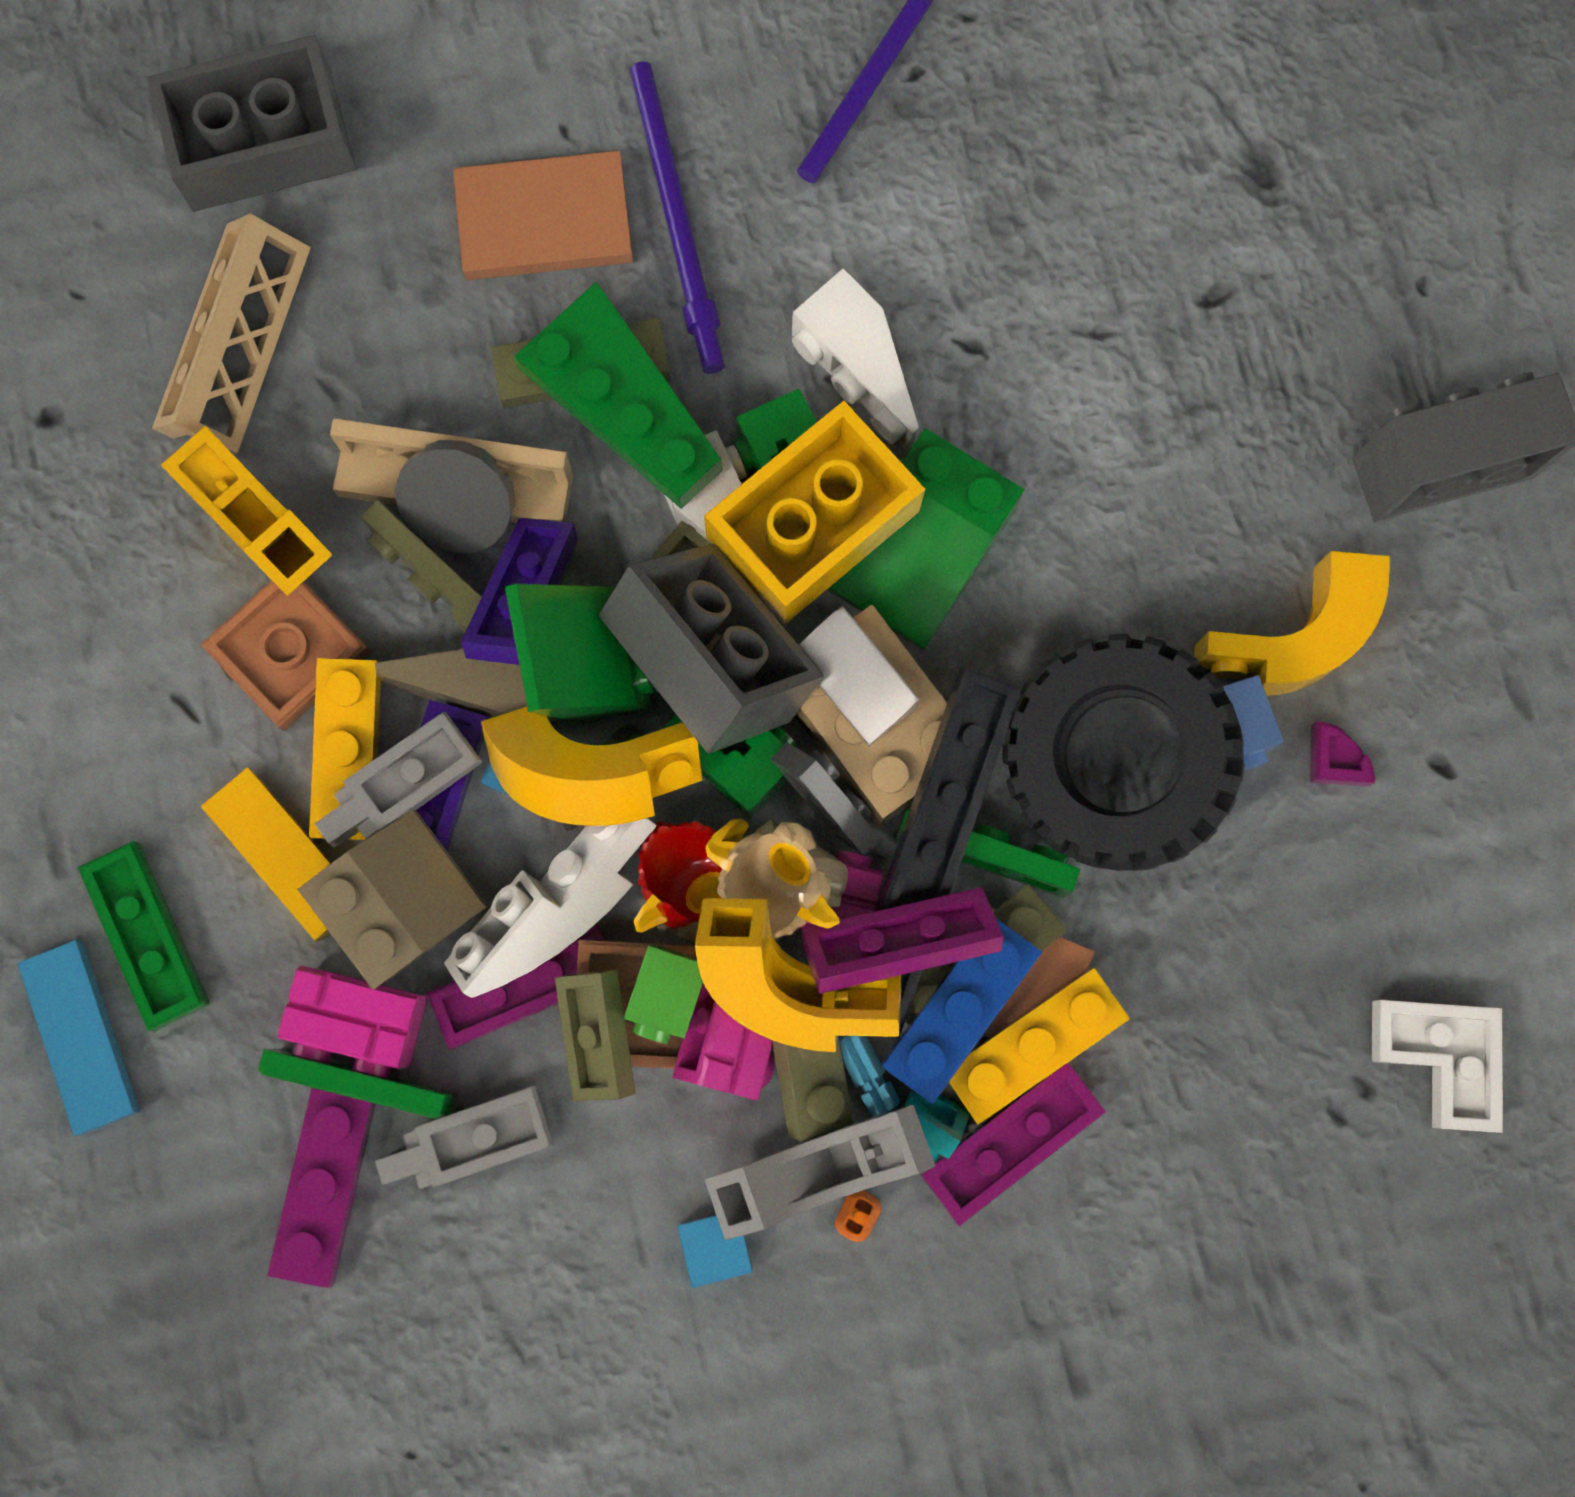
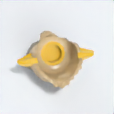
[705,820,848,939]

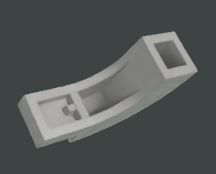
[705,1105,936,1240]

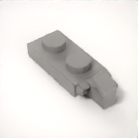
[315,712,482,848]
[375,1086,555,1189]

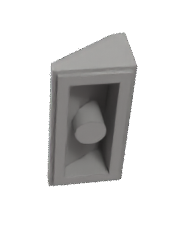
[799,606,920,746]

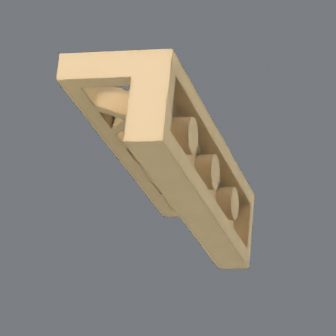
[152,213,311,454]
[330,418,574,523]

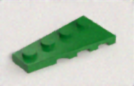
[514,281,723,509]

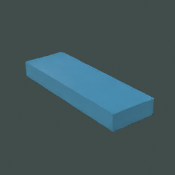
[17,940,140,1136]

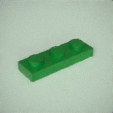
[895,809,1081,898]

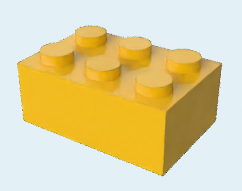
[704,400,925,625]

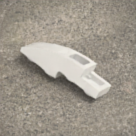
[444,818,656,998]

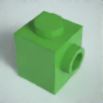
[624,942,703,1044]

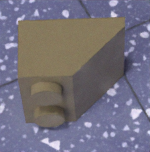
[297,810,488,990]

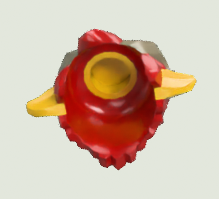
[633,818,749,944]

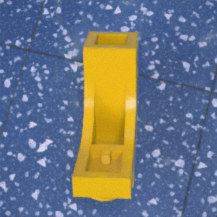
[161,426,333,596]
[1194,551,1390,696]
[481,707,702,826]
[695,898,901,1052]

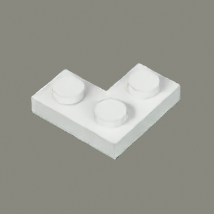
[1372,1000,1503,1133]

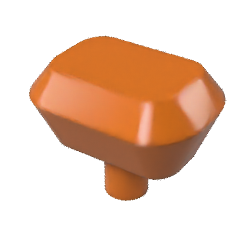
[835,1190,881,1242]

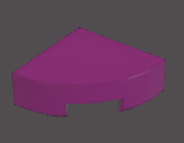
[1310,721,1375,787]

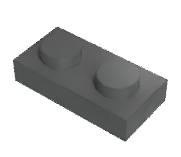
[770,742,881,856]

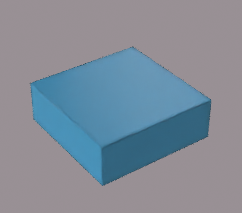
[677,1214,753,1288]

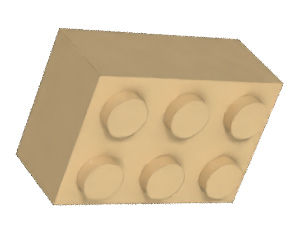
[795,605,947,829]

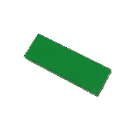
[77,841,211,1032]
[258,1049,456,1119]

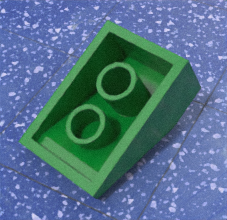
[827,428,1025,651]
[505,584,656,723]

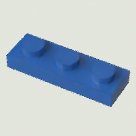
[880,917,1042,1105]

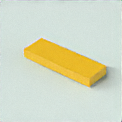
[201,767,332,942]

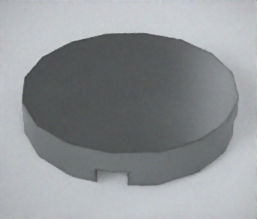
[395,440,515,554]

